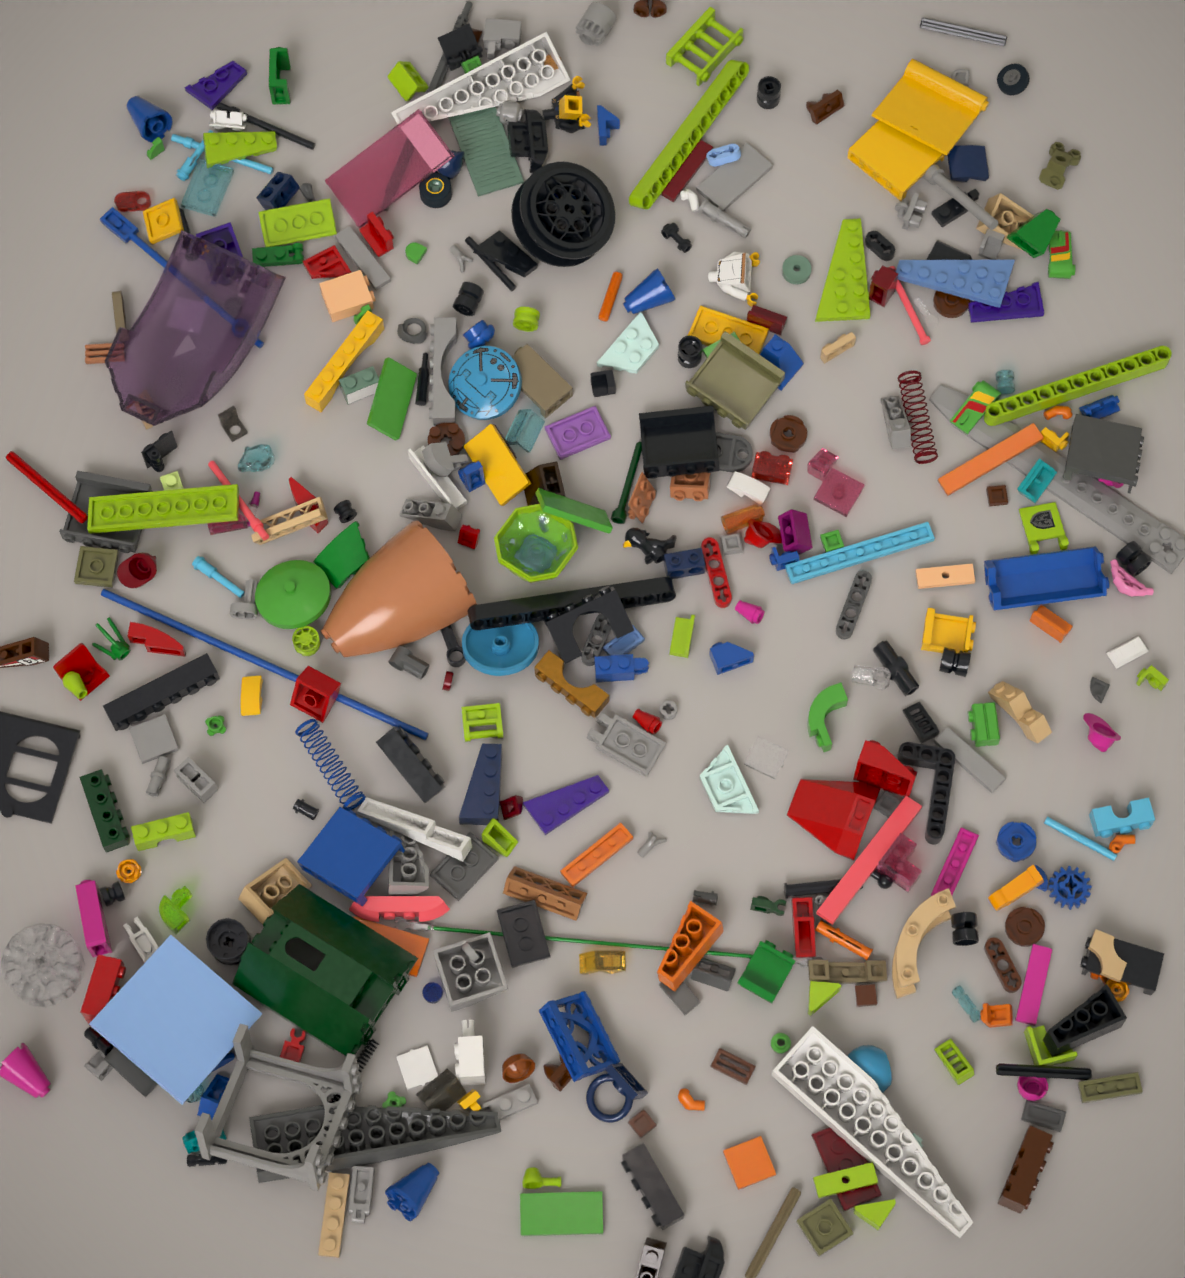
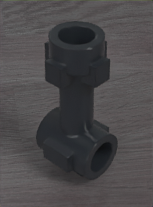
[661,222,692,253]

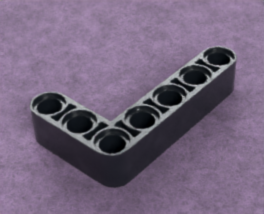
[897,742,955,845]

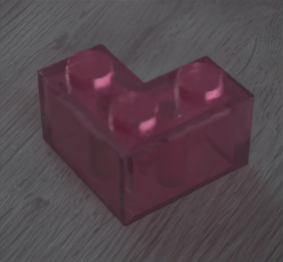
[876,833,922,892]

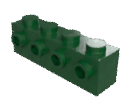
[79,769,130,853]

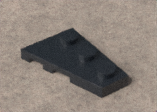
[473,230,538,278]

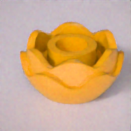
[116,859,141,883]
[1104,979,1129,1002]

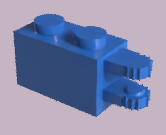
[595,654,649,683]

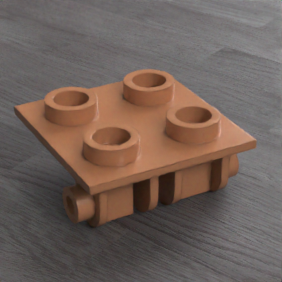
[628,472,656,523]

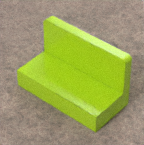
[387,61,429,101]
[669,614,695,658]

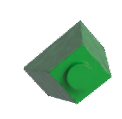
[1007,209,1061,258]

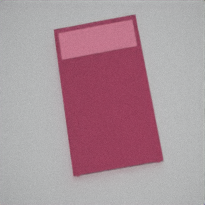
[325,109,455,228]

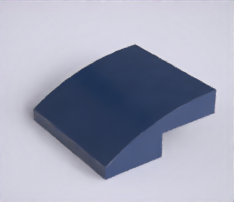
[947,145,989,182]

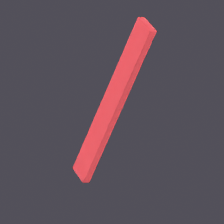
[816,796,922,925]

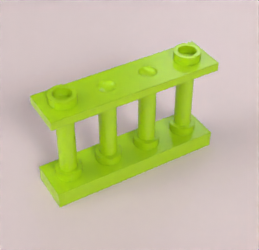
[666,7,744,86]

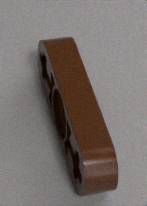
[984,938,1022,993]

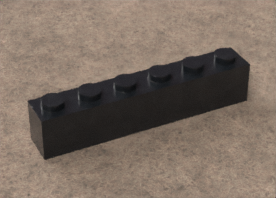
[103,653,220,731]

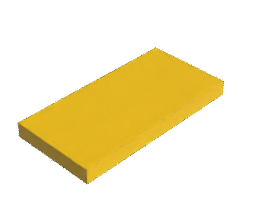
[688,305,769,355]
[463,424,531,506]

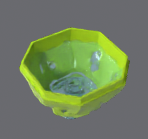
[494,504,578,583]

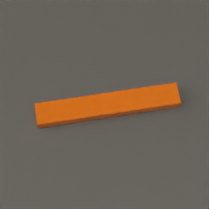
[938,423,1044,496]

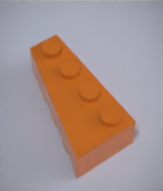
[657,901,724,991]

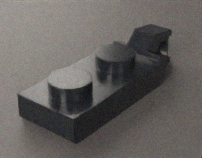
[931,189,980,227]

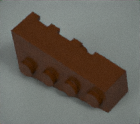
[997,1125,1054,1214]

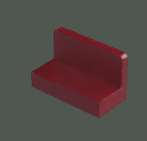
[747,305,788,335]

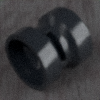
[100,881,125,907]

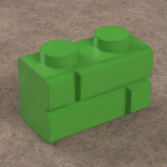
[968,702,1000,747]

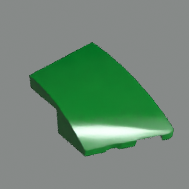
[313,521,370,589]

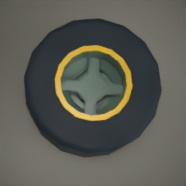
[419,172,452,208]

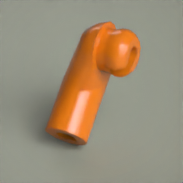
[1043,405,1073,420]
[1109,834,1135,853]
[678,1088,705,1111]

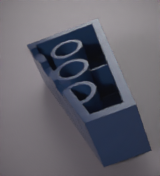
[459,743,502,825]

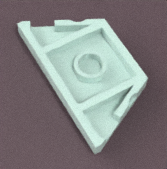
[597,312,659,374]
[700,745,759,814]

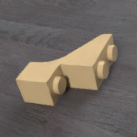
[988,681,1052,744]

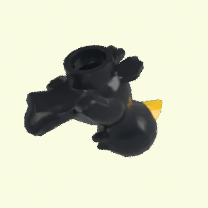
[623,528,677,565]

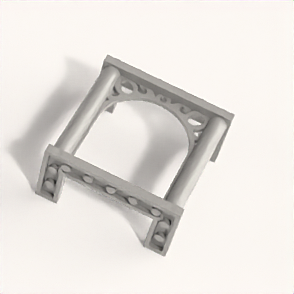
[195,1024,362,1191]

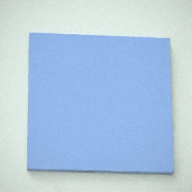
[89,935,263,1105]

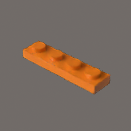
[560,823,633,887]

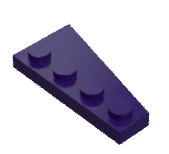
[968,281,1044,323]
[523,775,609,835]

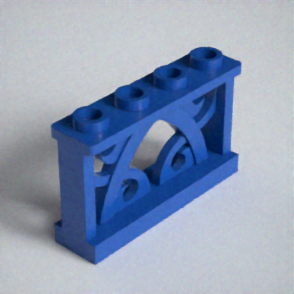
[538,991,620,1082]

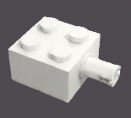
[454,1019,486,1086]

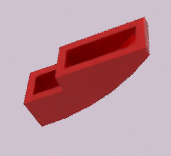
[289,477,328,534]
[127,622,186,657]
[791,897,816,958]

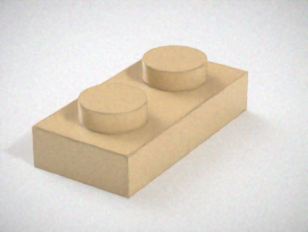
[820,332,856,364]

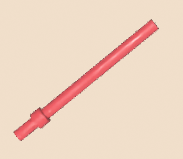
[208,461,269,541]

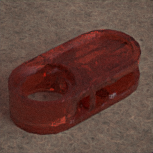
[114,191,151,212]

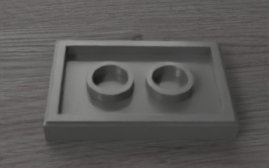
[430,832,499,901]

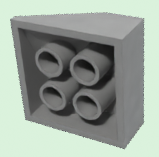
[433,932,508,1012]

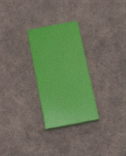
[367,357,417,440]
[535,488,613,534]
[520,1191,603,1236]

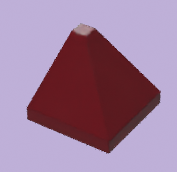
[500,795,523,820]

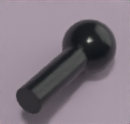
[871,870,893,889]

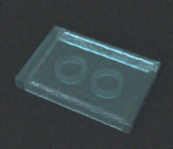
[181,159,234,217]

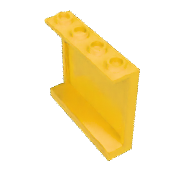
[847,120,945,201]

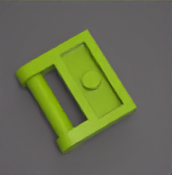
[461,703,503,742]

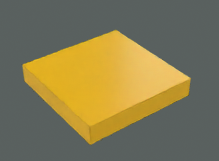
[143,198,184,245]

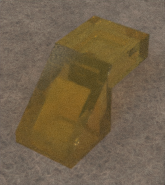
[579,950,626,975]

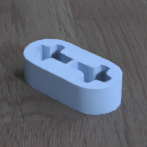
[706,144,741,167]

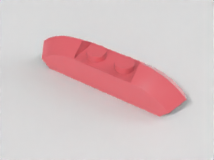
[349,896,450,922]

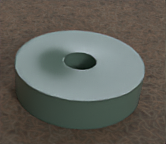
[782,255,812,284]

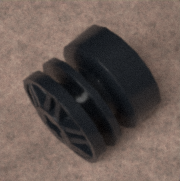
[206,918,252,966]

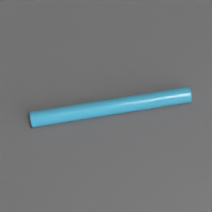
[1044,816,1118,861]

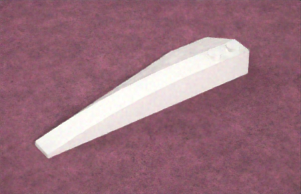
[391,32,570,129]

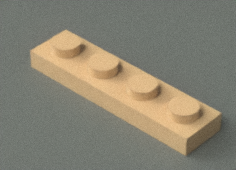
[318,1172,350,1258]

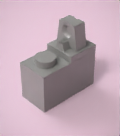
[483,18,522,59]

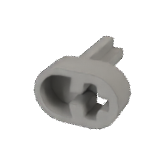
[230,579,257,619]

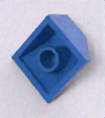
[760,334,804,391]

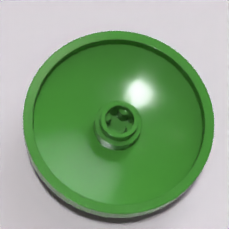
[255,560,331,629]

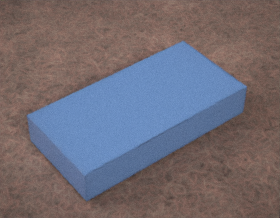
[603,625,645,656]

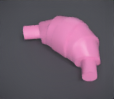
[1110,559,1154,597]

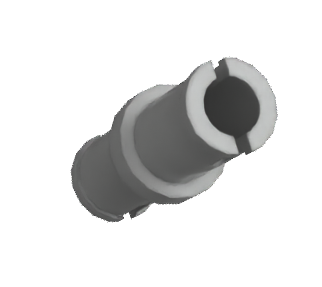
[146,756,170,797]

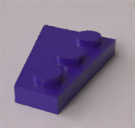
[185,61,247,110]

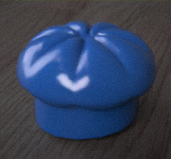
[463,320,495,349]

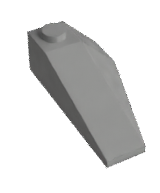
[388,829,429,896]

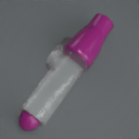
[246,492,260,527]

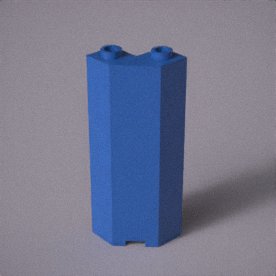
[984,546,1109,610]

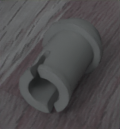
[693,890,718,907]

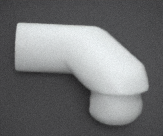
[680,189,700,212]

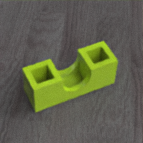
[131,812,196,852]

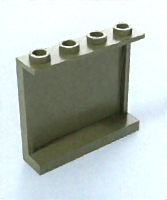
[685,331,785,430]

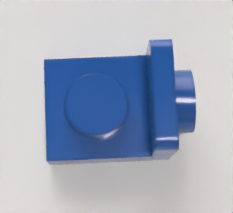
[769,547,800,571]

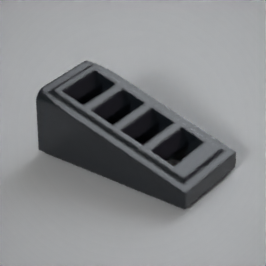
[903,702,939,744]

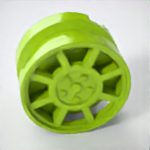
[292,626,320,656]

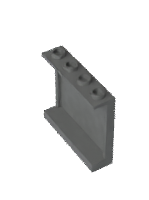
[1063,414,1144,494]
[59,471,153,553]

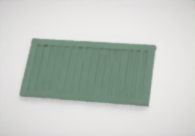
[448,107,524,197]

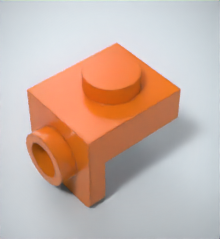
[980,1003,1013,1028]

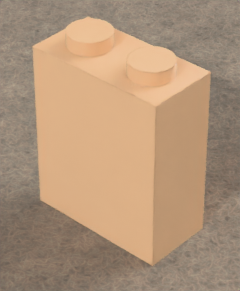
[319,270,376,322]

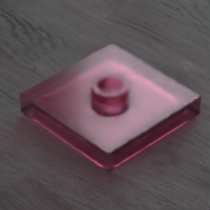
[813,468,865,517]

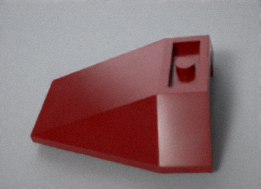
[787,779,880,860]

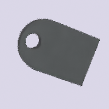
[716,432,753,472]

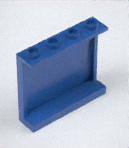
[297,807,405,906]

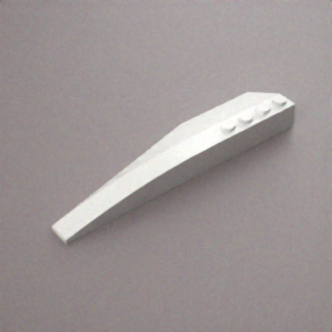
[771,1026,973,1238]

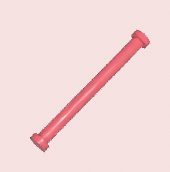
[890,266,931,345]

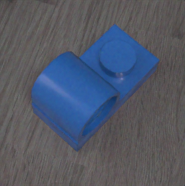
[458,461,485,492]

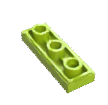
[813,1162,878,1198]

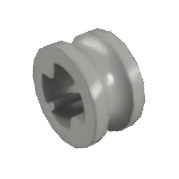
[660,700,677,720]

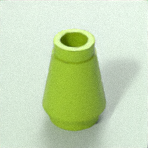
[63,671,88,699]

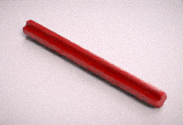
[6,451,88,523]

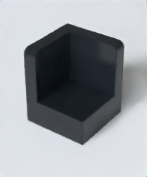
[590,369,616,397]

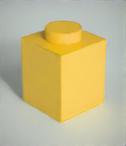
[559,95,582,120]

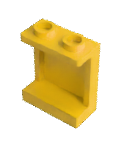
[921,608,976,653]

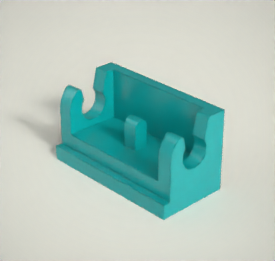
[1017,458,1057,503]

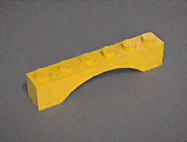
[304,310,384,412]

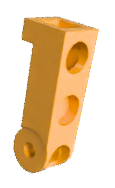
[988,864,1044,911]

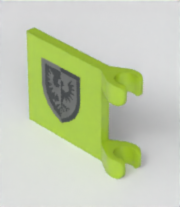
[1019,502,1069,555]

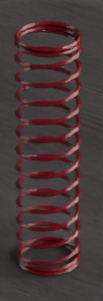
[897,370,938,464]

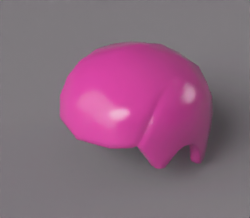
[1017,1076,1049,1101]

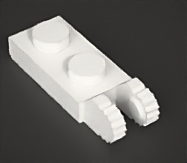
[123,916,159,963]

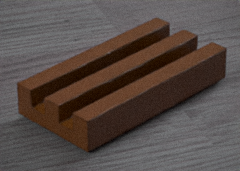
[711,1048,756,1085]

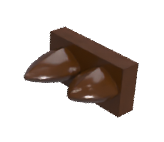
[806,90,844,125]
[544,1053,572,1092]

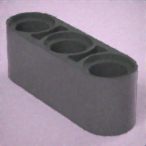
[104,1047,158,1097]

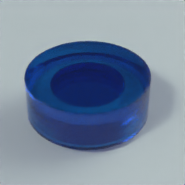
[422,982,443,1004]

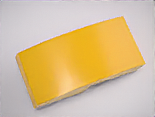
[241,675,263,716]

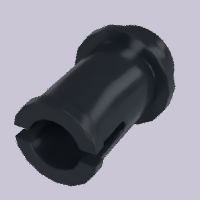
[293,799,319,820]

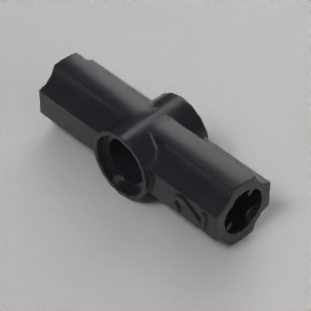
[873,640,919,696]

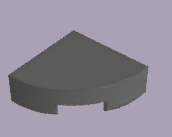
[1090,677,1110,703]

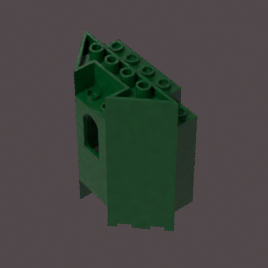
[232,884,418,1056]

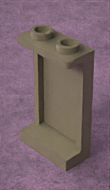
[512,344,573,419]

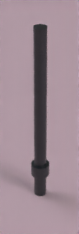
[217,102,315,150]

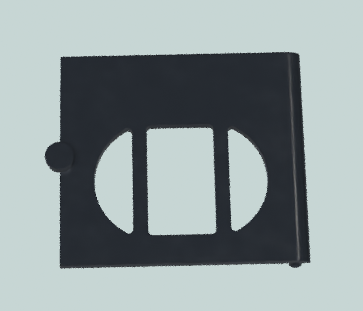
[0,711,81,824]

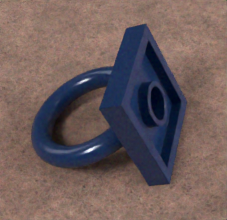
[586,1063,648,1123]

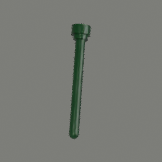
[611,442,642,524]

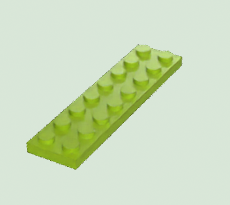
[87,484,239,534]

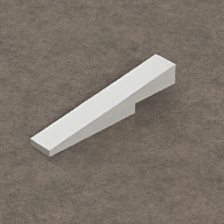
[357,797,472,861]

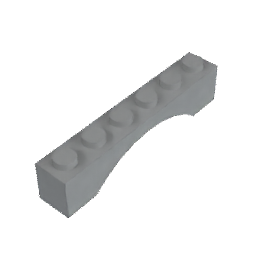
[429,317,457,426]

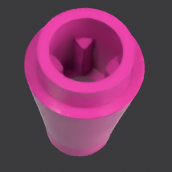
[735,600,765,624]

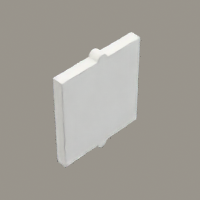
[396,1045,439,1090]

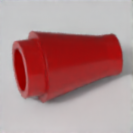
[633,709,662,734]

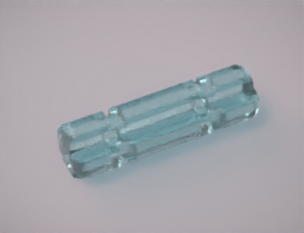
[952,986,981,1023]

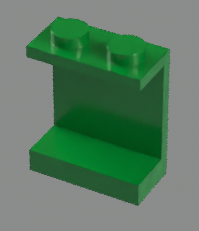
[737,940,796,1004]

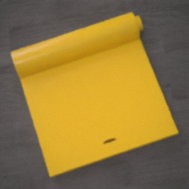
[871,59,989,156]

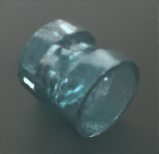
[995,370,1015,394]

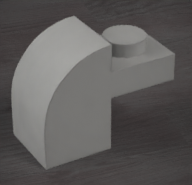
[422,442,468,477]

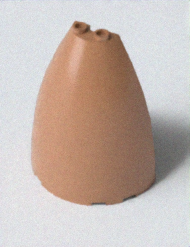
[320,520,477,657]

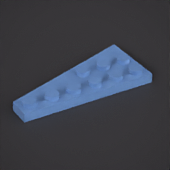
[896,260,1015,308]

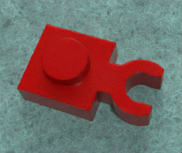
[280,1028,306,1063]

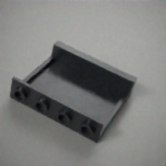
[639,406,720,479]

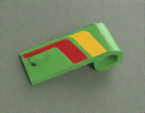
[1048,230,1076,279]
[950,380,1002,435]

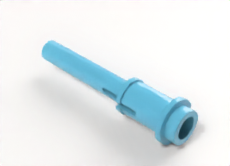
[176,130,214,181]
[192,556,245,598]

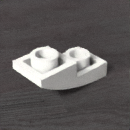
[726,471,770,505]

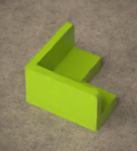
[1024,1025,1078,1066]

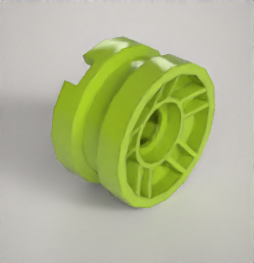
[513,307,540,332]

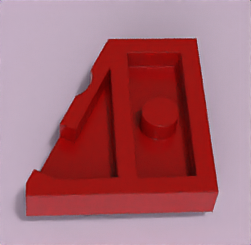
[302,245,351,279]

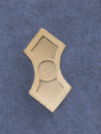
[1088,929,1127,982]

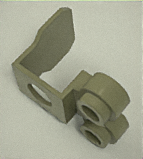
[1039,142,1081,190]

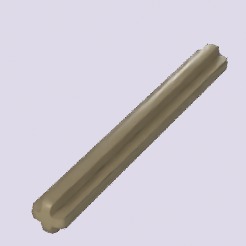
[745,1187,801,1278]

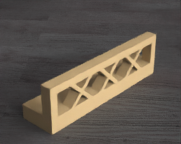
[251,497,328,545]

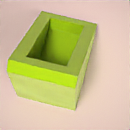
[481,818,518,857]
[808,981,841,1016]
[853,1199,896,1230]

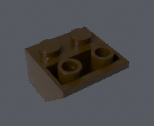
[524,461,565,506]

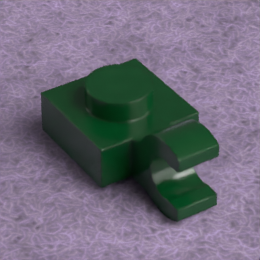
[750,896,786,916]

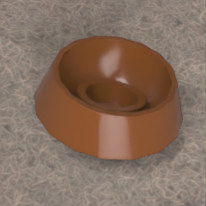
[502,1053,535,1083]

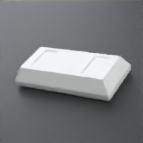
[1106,636,1149,669]

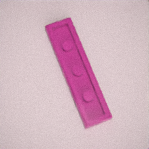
[931,827,979,896]
[1015,944,1052,1026]

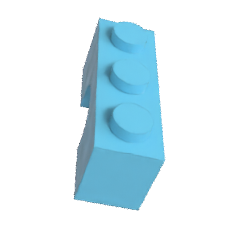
[1089,798,1155,838]

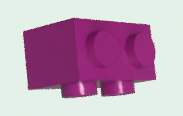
[778,509,813,555]

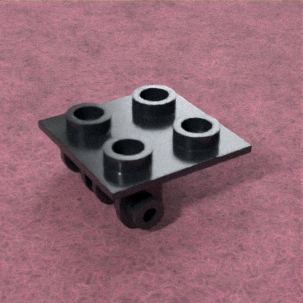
[437,23,483,71]
[141,430,177,472]

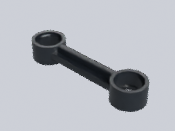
[440,625,466,667]

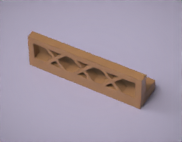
[503,866,587,921]

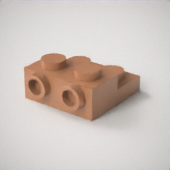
[670,472,711,501]

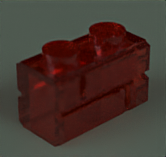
[752,451,793,485]

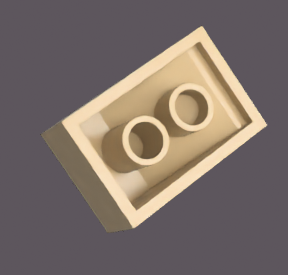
[976,193,1034,250]
[238,858,313,925]

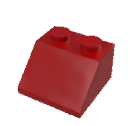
[290,666,341,723]

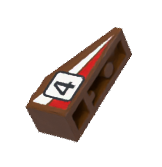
[0,637,49,668]

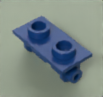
[1079,395,1120,419]

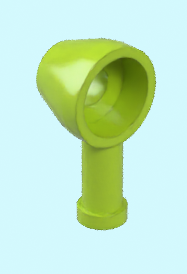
[522,1167,561,1189]

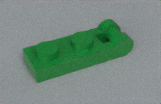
[252,243,304,268]

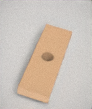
[915,564,975,589]

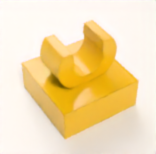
[457,1089,481,1111]

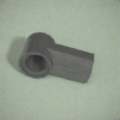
[388,645,430,679]

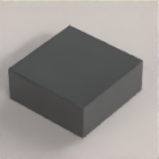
[874,791,901,818]

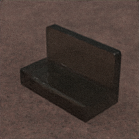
[416,1069,467,1111]

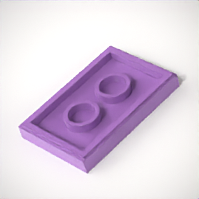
[545,406,611,460]

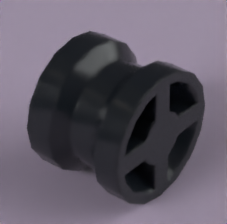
[333,500,357,523]

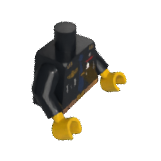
[542,76,591,133]

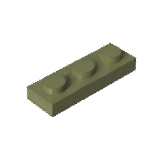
[1077,1072,1143,1103]

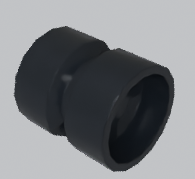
[757,76,781,109]
[453,282,484,316]
[678,335,702,368]
[1116,541,1152,577]
[939,647,971,677]
[951,912,979,946]

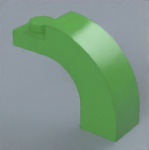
[807,683,848,752]

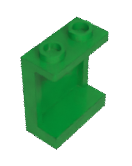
[269,47,291,104]

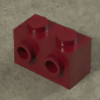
[869,265,898,307]

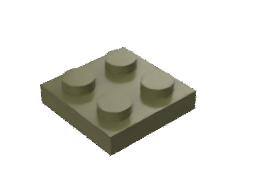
[74,546,119,588]
[796,1199,854,1256]

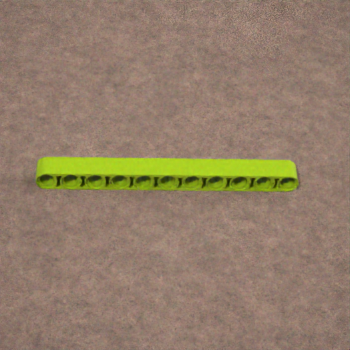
[629,60,749,210]
[983,346,1172,426]

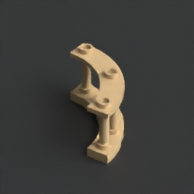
[892,888,956,999]

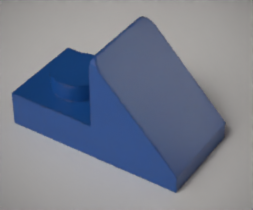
[597,105,620,146]

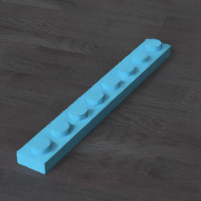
[785,522,935,585]

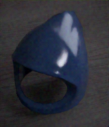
[434,150,465,180]

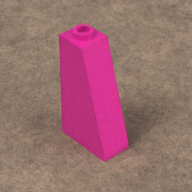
[75,880,112,957]

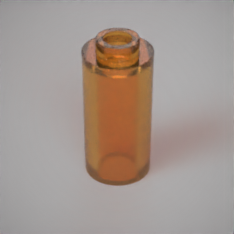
[721,504,765,534]

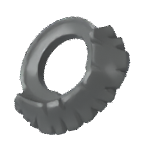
[397,318,427,344]

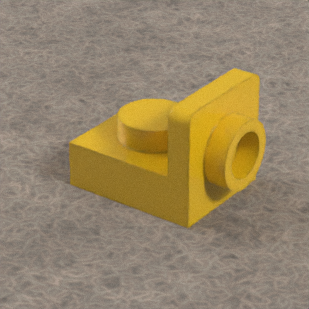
[1040,427,1070,452]

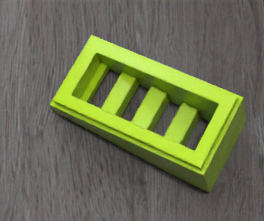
[934,1039,974,1085]

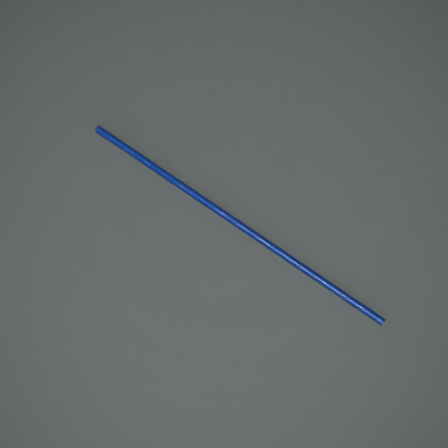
[101,589,429,740]

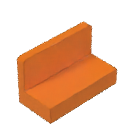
[1030,604,1073,643]

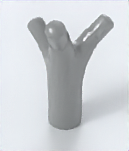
[450,245,473,273]
[637,832,667,857]

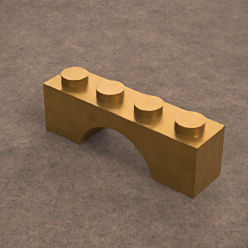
[534,650,609,718]

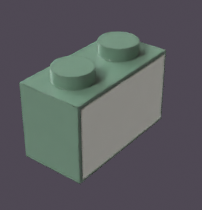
[339,366,379,404]

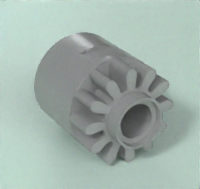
[575,2,616,46]

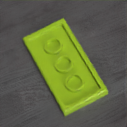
[258,198,337,247]

